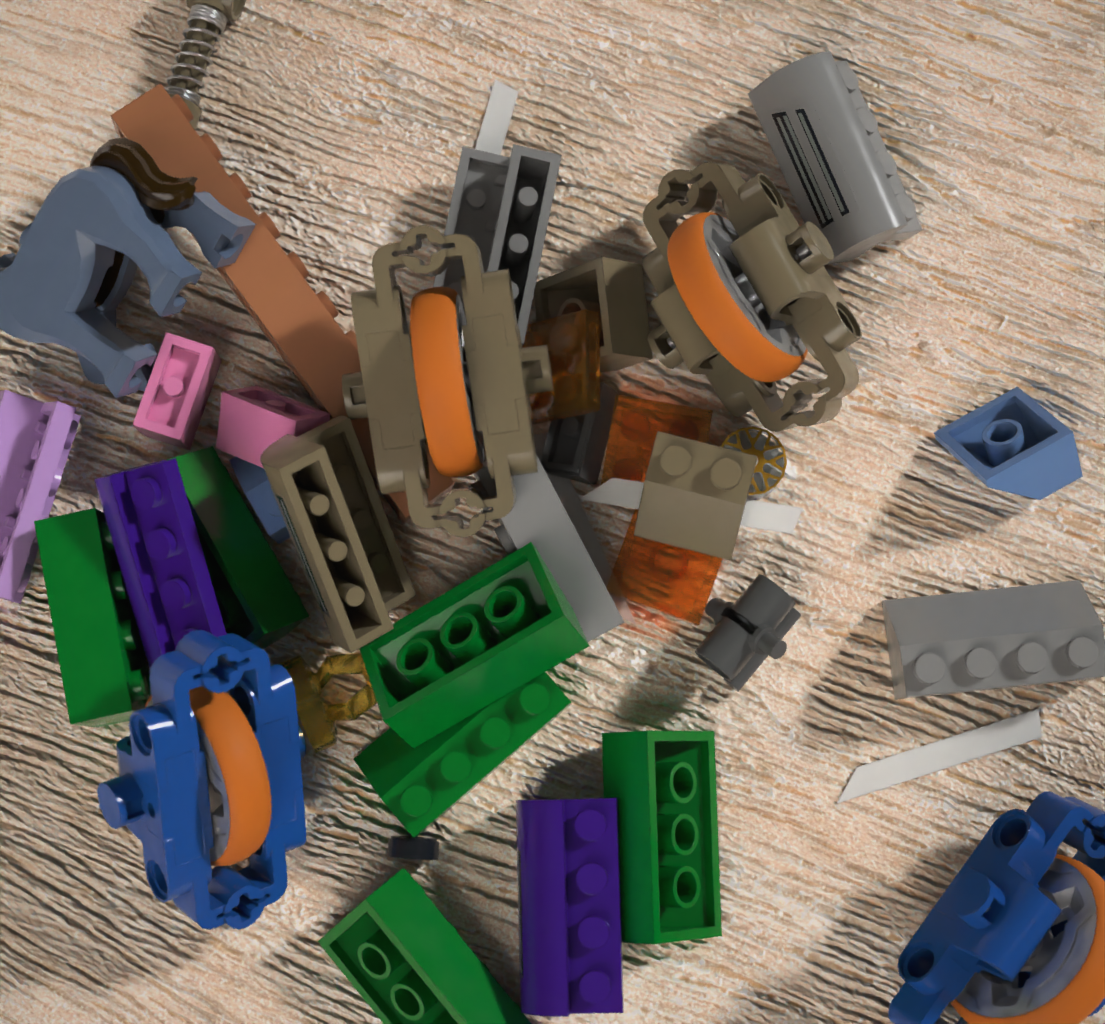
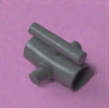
[695,574,801,692]

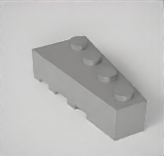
[470,454,624,642]

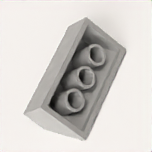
[882,580,1105,700]

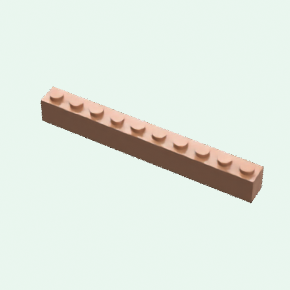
[110,83,455,524]

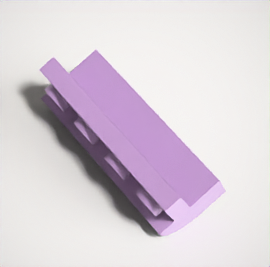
[0,390,81,604]

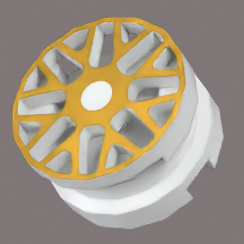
[720,427,787,500]

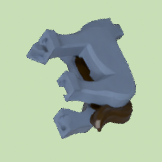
[0,137,256,398]

